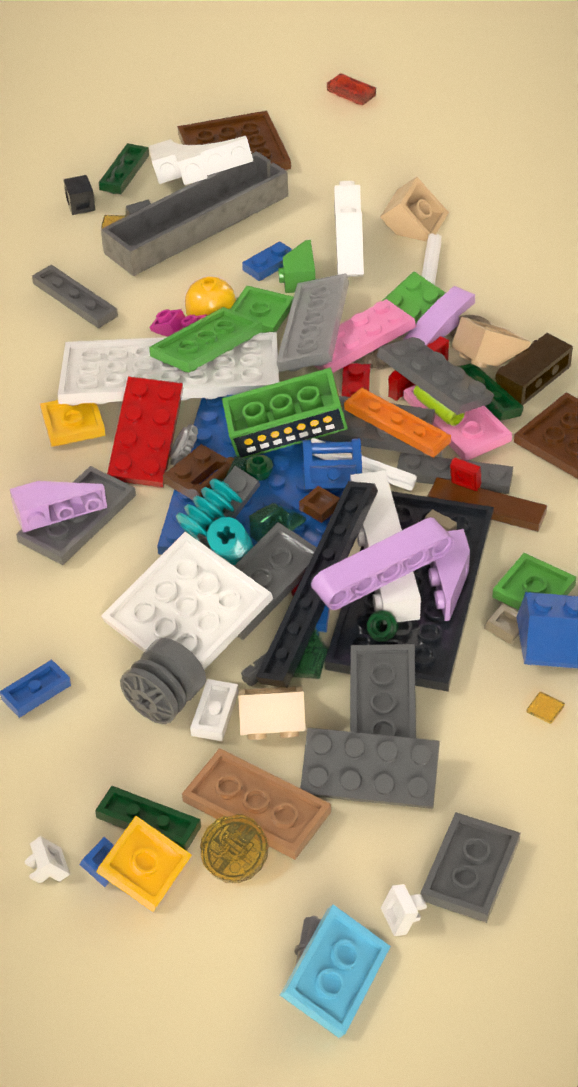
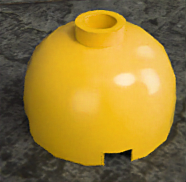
[185,277,236,316]

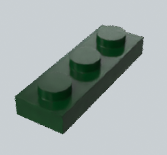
[99,143,149,194]
[457,363,524,421]
[95,786,201,851]

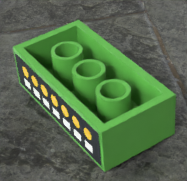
[222,367,348,460]

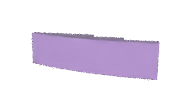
[403,286,475,346]

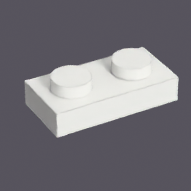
[190,679,239,741]

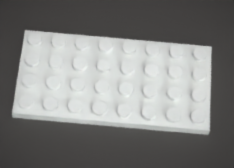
[58,332,279,406]

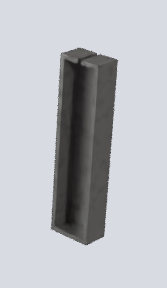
[101,151,288,276]

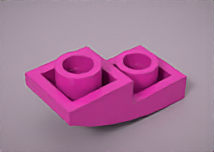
[149,309,207,337]

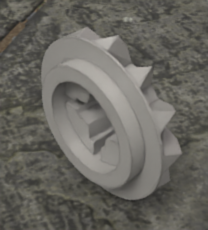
[170,424,198,466]

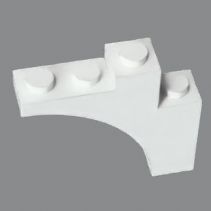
[149,136,253,185]
[334,181,364,277]

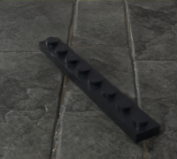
[256,481,378,688]

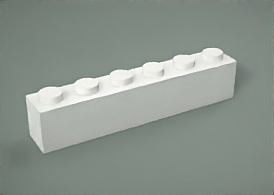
[350,470,421,624]

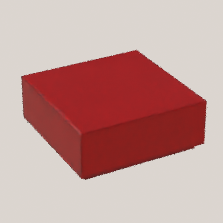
[450,457,482,491]

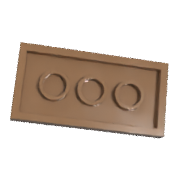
[182,748,331,860]

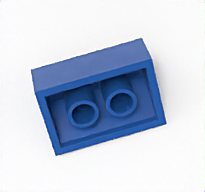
[516,592,578,668]

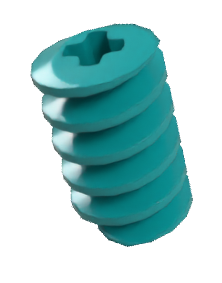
[176,479,243,542]
[207,517,253,565]

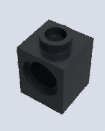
[63,175,96,215]

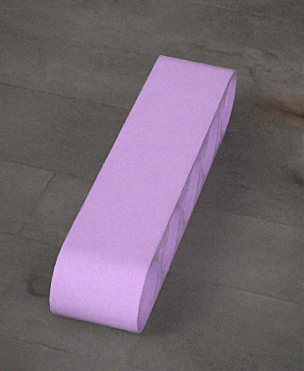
[311,517,454,610]

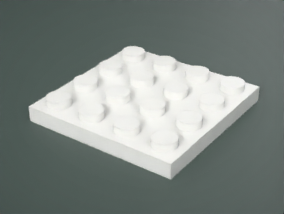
[101,532,273,670]

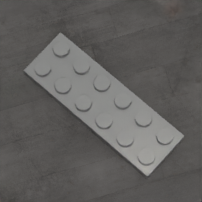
[276,273,349,372]

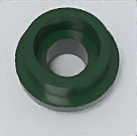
[244,455,273,481]
[367,610,398,642]

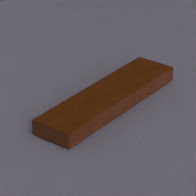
[427,477,548,532]

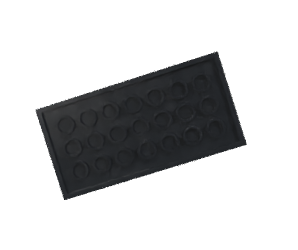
[324,491,494,692]

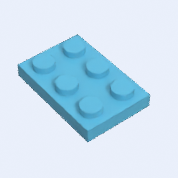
[280,905,391,1038]

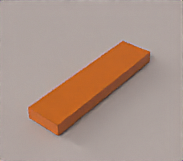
[344,388,451,458]

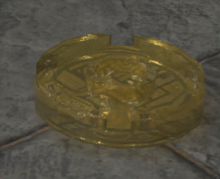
[200,814,269,883]

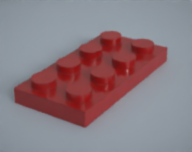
[107,376,184,488]

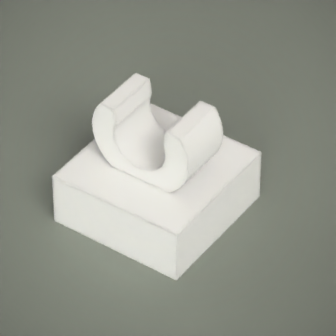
[25,836,70,883]
[381,884,427,936]

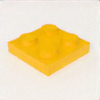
[40,400,106,447]
[96,816,192,912]

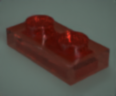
[327,73,376,106]

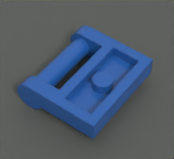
[302,438,362,492]

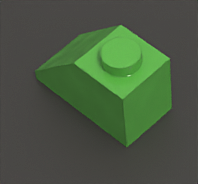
[278,240,316,293]

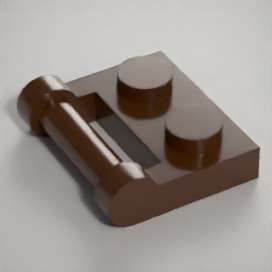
[163,444,240,500]

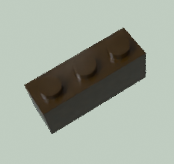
[495,333,573,406]

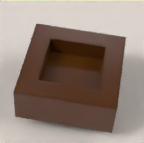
[299,486,340,523]

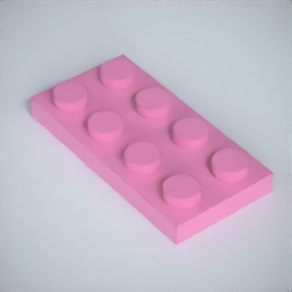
[314,299,416,373]
[404,385,512,461]

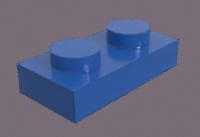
[242,241,293,281]
[0,659,71,718]

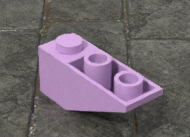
[10,481,107,533]
[426,529,470,621]

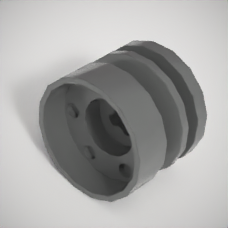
[120,638,206,724]

